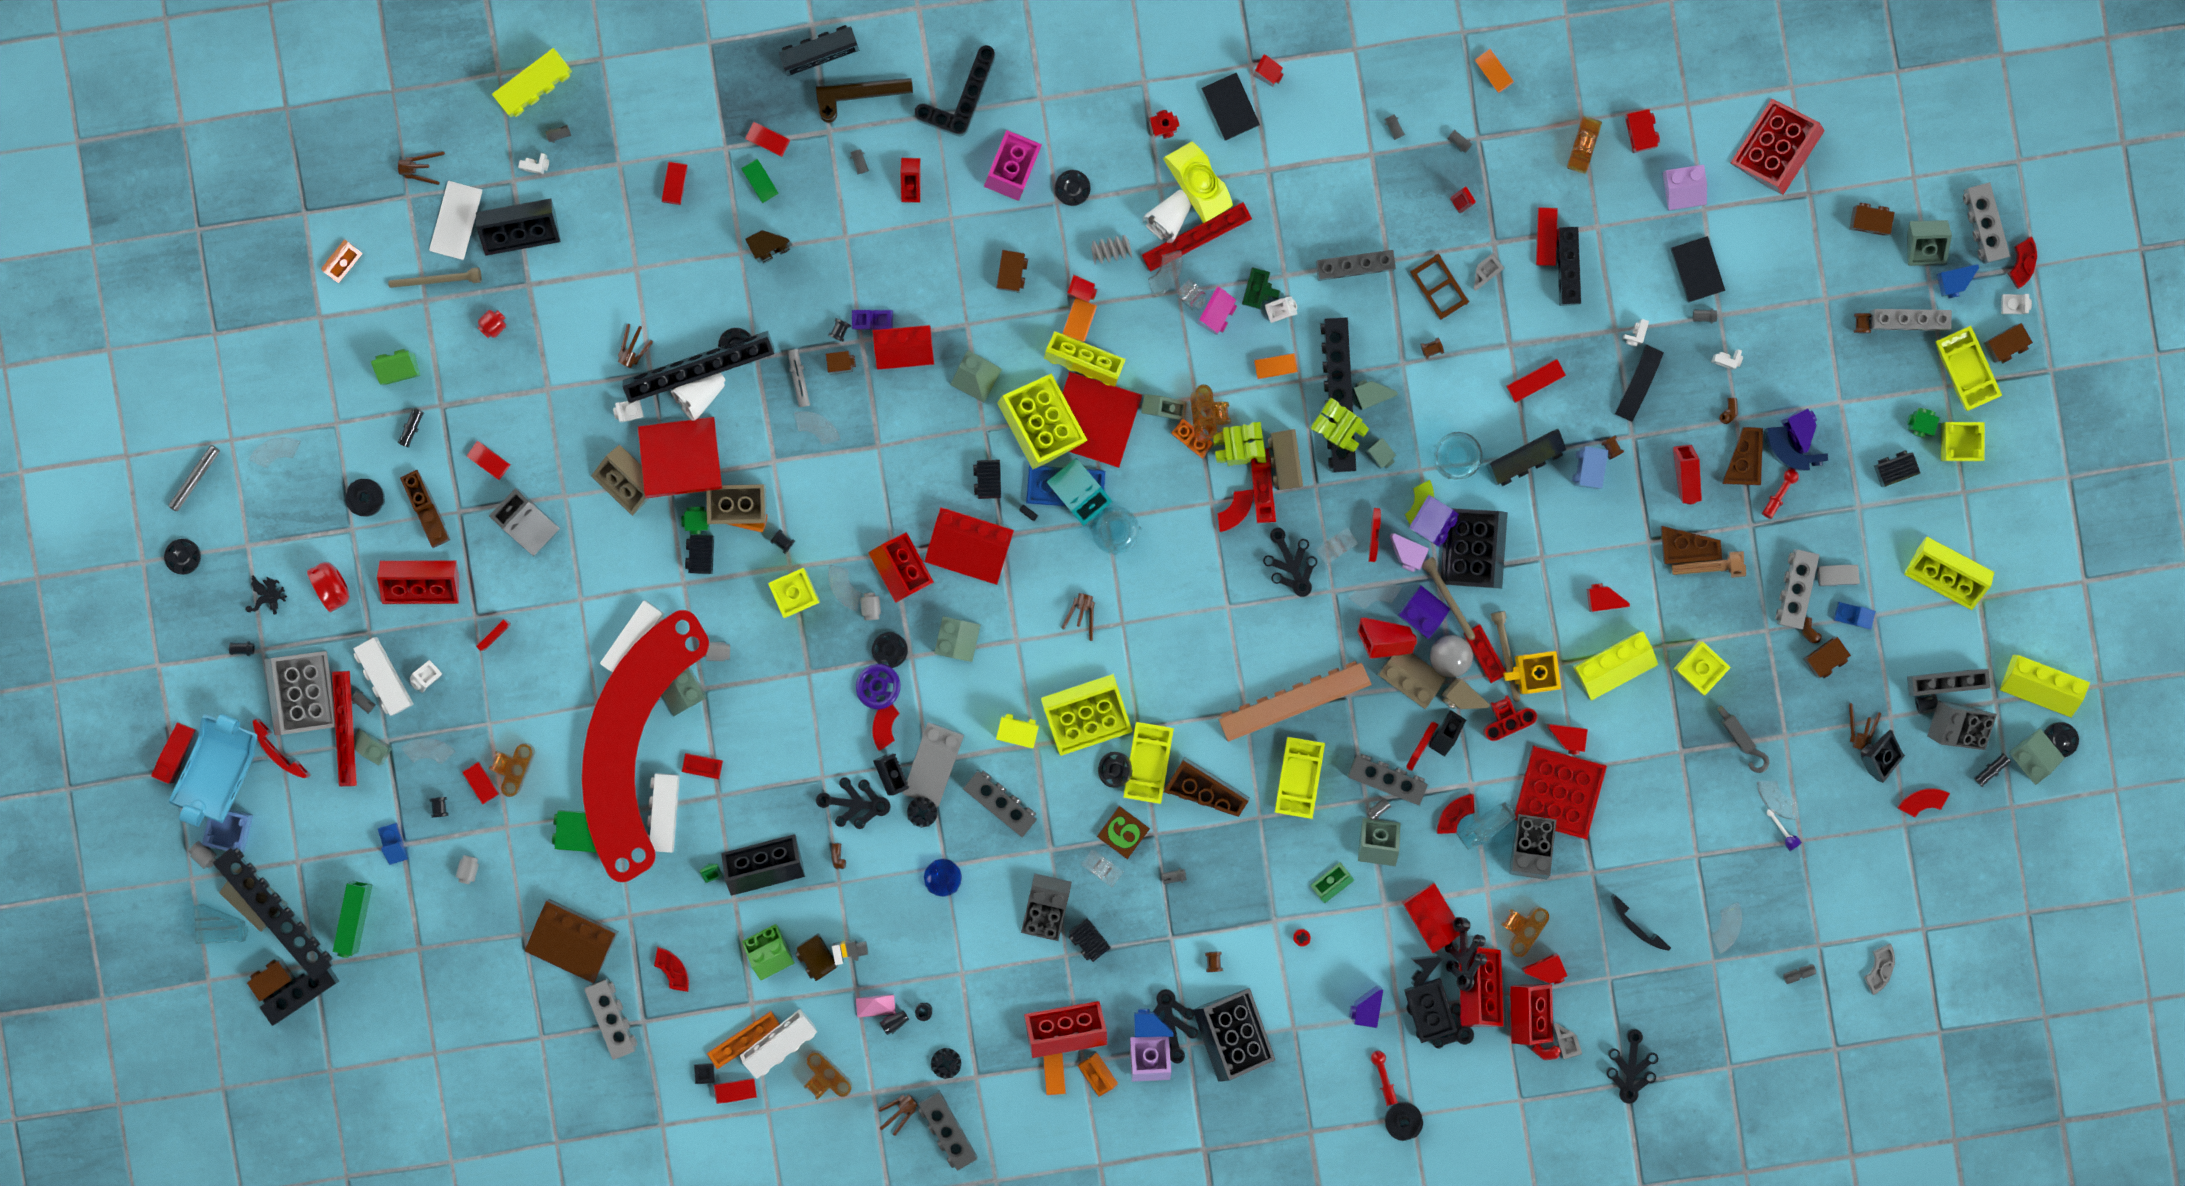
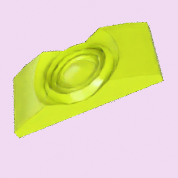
[1163,141,1233,223]
[1935,326,2002,411]
[1123,722,1174,804]
[1275,737,1325,819]

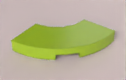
[1404,480,1434,525]

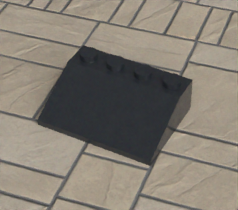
[1441,508,1508,589]
[1193,988,1275,1082]

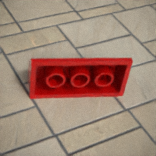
[377,560,459,604]
[1459,947,1504,1027]
[1024,1001,1108,1058]

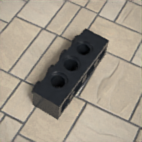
[1557,227,1581,306]
[259,967,340,1026]

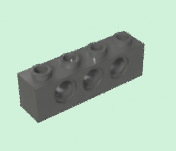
[1316,250,1396,281]
[1907,669,1990,696]
[1347,754,1428,806]
[963,770,1037,837]
[918,1090,978,1171]

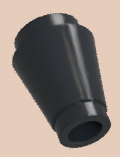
[879,1010,909,1035]

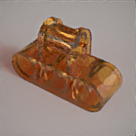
[1567,116,1602,174]
[1190,384,1231,443]
[489,743,535,797]
[1501,907,1549,957]
[803,1050,852,1100]

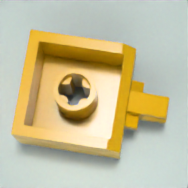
[1503,651,1561,694]

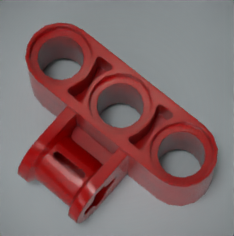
[1483,695,1537,741]

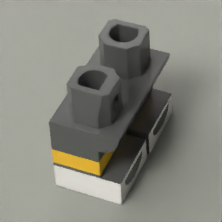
[832,939,868,965]

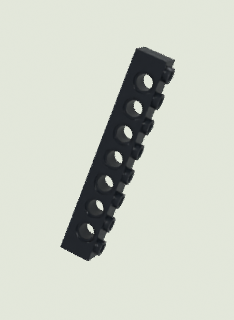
[1320,317,1356,473]
[622,331,775,403]
[213,846,333,980]

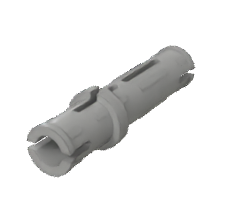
[787,349,810,408]

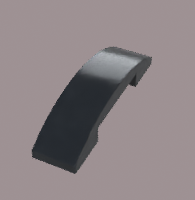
[1615,344,1664,422]
[1611,894,1671,951]

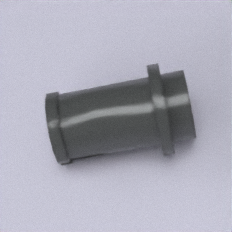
[1384,114,1405,140]
[546,124,571,143]
[1447,130,1472,153]
[850,149,869,175]
[1693,308,1717,324]
[351,691,376,714]
[1366,798,1391,821]
[1162,868,1187,885]

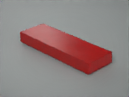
[1536,207,1558,266]
[1506,359,1566,403]
[1463,624,1507,684]

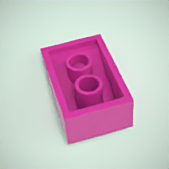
[984,130,1042,201]
[1197,286,1237,335]

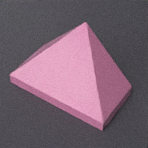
[856,995,896,1017]

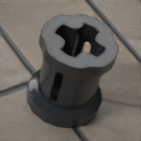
[828,318,851,342]
[770,529,795,554]
[1915,694,1938,714]
[429,797,449,818]
[915,1002,933,1021]

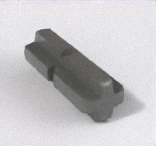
[1783,964,1816,984]

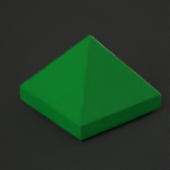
[699,864,723,883]

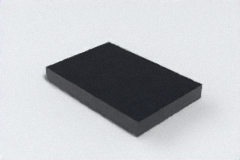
[1201,72,1260,141]
[1670,236,1726,303]
[1404,978,1457,1043]

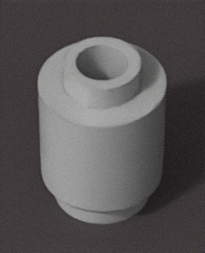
[860,592,881,620]
[704,642,730,662]
[188,841,217,869]
[456,855,479,885]

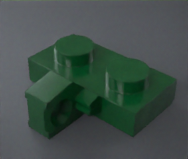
[1242,267,1280,310]

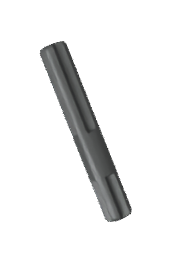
[168,445,220,511]

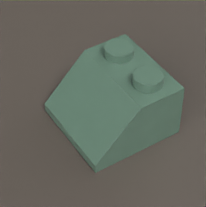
[1907,220,1952,266]
[934,616,981,662]
[662,667,707,716]
[2009,728,2065,785]
[1358,818,1401,866]

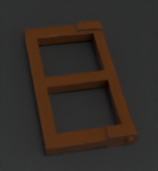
[1410,254,1470,320]

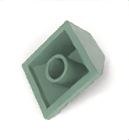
[950,350,1002,403]

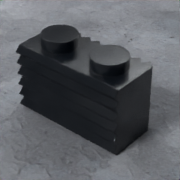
[1874,450,1921,487]
[973,460,1001,499]
[685,535,714,574]
[873,753,909,795]
[1069,917,1111,962]

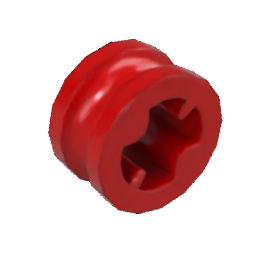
[1293,929,1311,947]

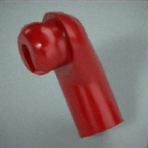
[1531,1044,1561,1060]

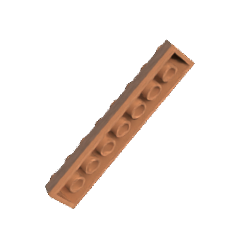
[1218,661,1372,742]

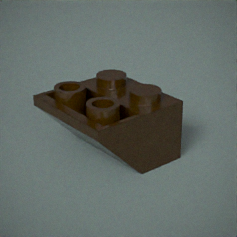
[745,230,792,264]
[796,933,838,981]

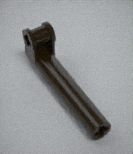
[816,78,913,123]

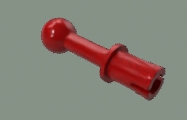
[1762,469,1799,519]
[1371,1051,1398,1106]

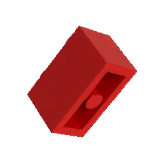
[1624,109,1660,153]

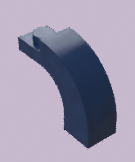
[1764,426,1828,471]

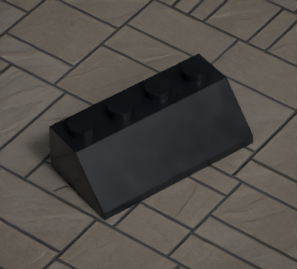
[779,25,860,76]
[476,198,561,256]
[1486,429,1566,487]
[721,834,805,896]

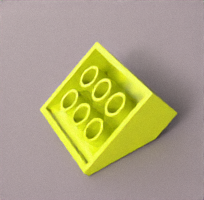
[997,373,1087,469]
[1041,674,1133,756]

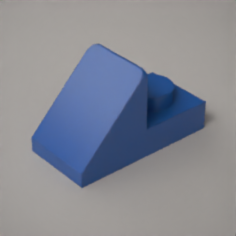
[1834,602,1876,630]
[378,823,408,865]

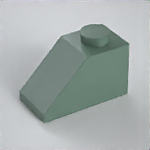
[1353,379,1398,410]
[1141,394,1187,420]
[1365,438,1396,469]
[354,729,392,766]

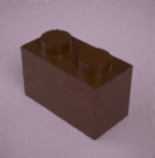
[1849,203,1895,236]
[996,250,1028,293]
[1984,323,2033,364]
[826,351,856,375]
[1803,637,1851,679]
[247,959,295,1002]

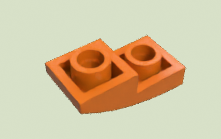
[1475,49,1514,93]
[1254,353,1298,379]
[1171,419,1214,459]

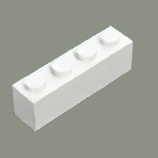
[600,600,665,673]
[353,637,414,716]
[647,773,680,853]
[740,1009,817,1079]

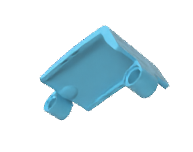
[169,714,257,827]

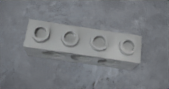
[1962,182,2010,264]
[1870,309,1952,331]
[1775,549,1820,629]
[584,978,638,1060]

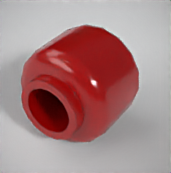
[477,310,506,338]

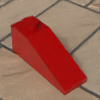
[151,722,196,784]

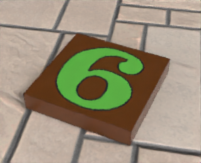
[1097,806,1150,860]

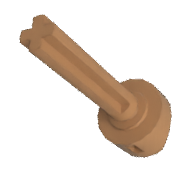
[1672,551,1746,578]

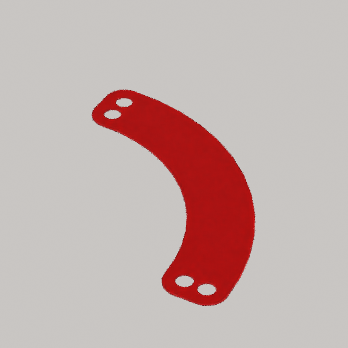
[582,610,709,882]

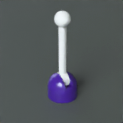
[1767,809,1802,851]

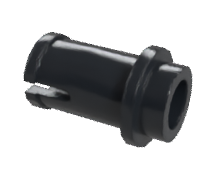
[229,641,255,656]

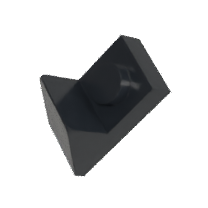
[1411,955,1442,986]

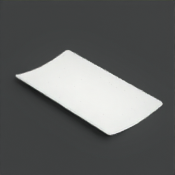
[429,181,483,260]

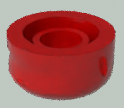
[307,562,349,613]

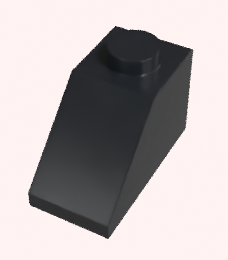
[1428,710,1466,757]

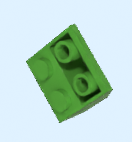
[371,349,420,385]
[742,924,795,981]

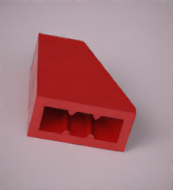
[1673,444,1702,505]
[1357,617,1417,659]

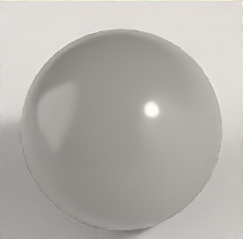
[1430,635,1473,678]

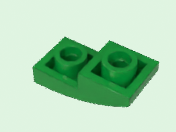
[741,159,779,203]

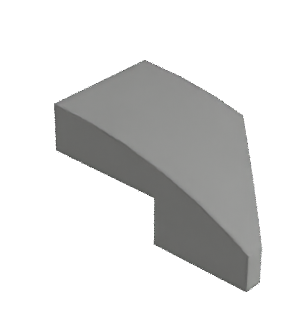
[1474,253,1505,291]
[1553,1023,1582,1060]

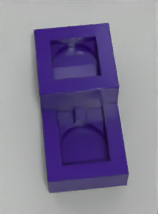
[852,310,893,330]

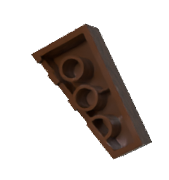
[1163,757,1250,817]

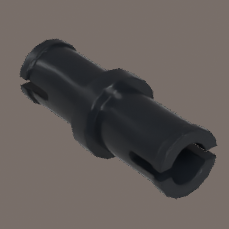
[398,408,424,448]
[1974,753,2011,787]

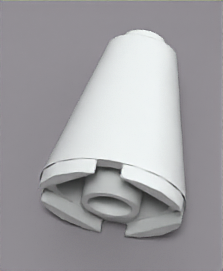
[1143,190,1192,243]
[671,373,726,421]

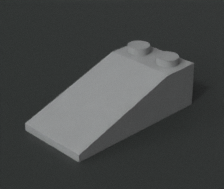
[903,722,964,807]

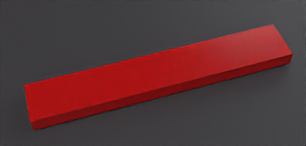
[1141,202,1252,272]
[332,671,357,787]

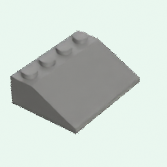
[264,651,335,735]

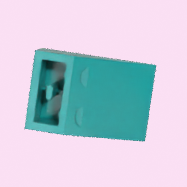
[1047,458,1113,526]

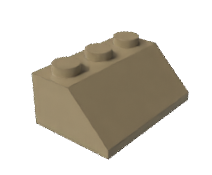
[1267,429,1303,491]
[591,444,649,516]
[706,484,766,524]
[1377,654,1446,709]
[1441,678,1490,709]
[219,867,288,932]

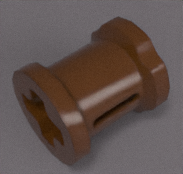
[1854,313,1871,334]
[1420,337,1444,360]
[1601,435,1624,460]
[1205,951,1223,972]

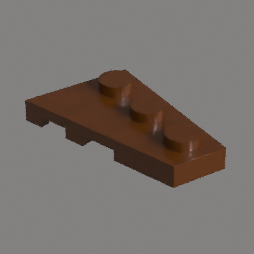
[1722,427,1763,485]
[1661,526,1722,564]

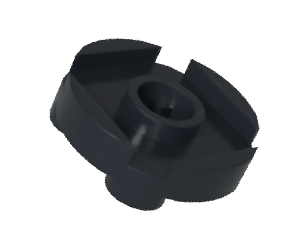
[345,479,385,517]
[1385,1102,1423,1141]

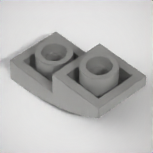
[1817,565,1860,586]

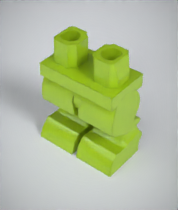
[1309,398,1369,452]
[1213,422,1266,466]

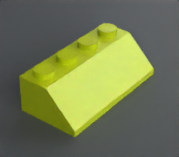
[492,48,573,117]
[1044,331,1126,386]
[1904,537,1995,610]
[1573,631,1658,701]
[1999,655,2090,718]

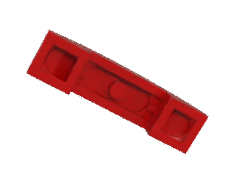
[1251,448,1276,524]
[253,718,311,778]

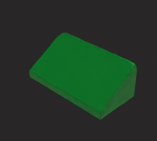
[1310,862,1354,903]

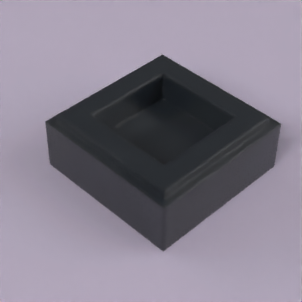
[1019,504,1039,521]
[694,1063,715,1084]

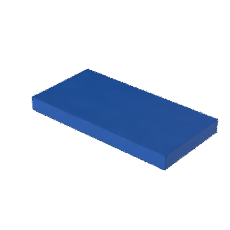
[1026,465,1106,506]

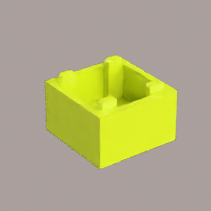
[1941,422,1985,462]
[768,568,820,618]
[1673,641,1731,696]
[996,713,1039,749]

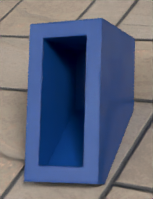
[1937,264,1979,299]
[1134,1009,1173,1037]

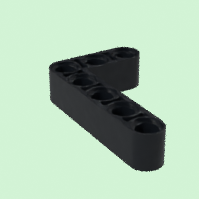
[914,45,995,137]

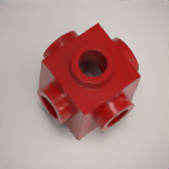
[1150,110,1180,139]

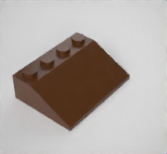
[525,899,619,984]

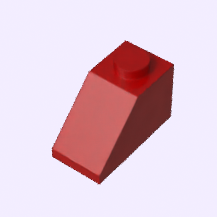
[1253,54,1284,87]
[900,158,921,203]
[1067,275,1098,303]
[1587,583,1630,612]
[1547,724,1588,755]
[1521,953,1568,985]

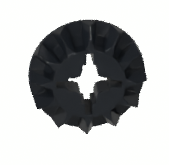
[907,797,937,828]
[931,1048,962,1079]

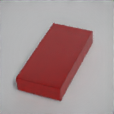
[476,619,511,651]
[682,753,723,779]
[462,762,499,805]

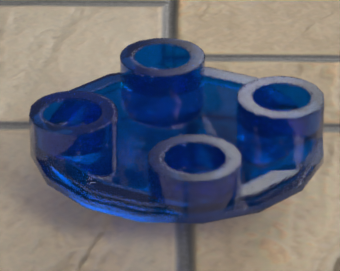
[924,859,962,897]

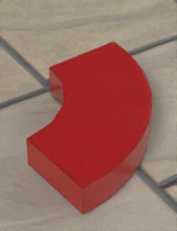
[2008,236,2038,289]
[1217,489,1253,532]
[1368,508,1381,562]
[872,704,900,751]
[1406,721,1439,771]
[1897,788,1950,818]
[1437,794,1475,834]
[654,947,689,992]

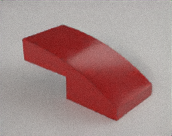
[745,122,790,157]
[662,162,688,205]
[467,441,511,480]
[713,1078,757,1104]

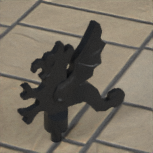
[245,575,287,615]

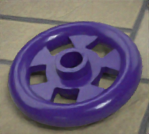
[856,664,901,709]

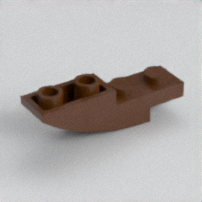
[400,470,450,548]

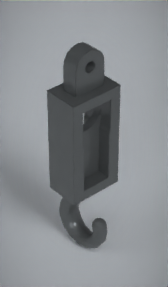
[1717,705,1770,773]

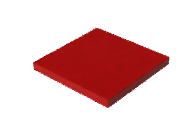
[1062,372,1142,468]
[638,417,722,499]
[1513,746,1607,840]

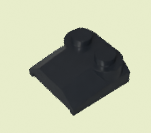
[1861,730,1905,783]

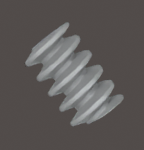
[1091,235,1132,265]

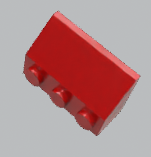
[873,325,934,370]
[868,532,934,603]
[1402,883,1460,953]
[1510,984,1553,1045]

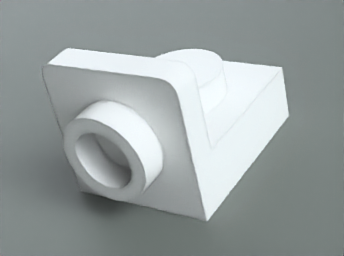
[518,153,549,175]
[2001,294,2032,315]
[1265,296,1297,323]
[1622,319,1649,347]
[1711,349,1743,370]
[613,400,644,423]
[410,660,442,693]

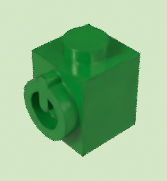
[1907,407,1940,438]
[681,507,710,535]

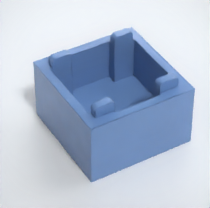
[1572,446,1608,489]
[202,810,253,853]

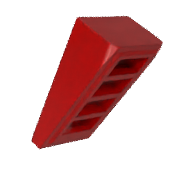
[1450,186,1476,213]

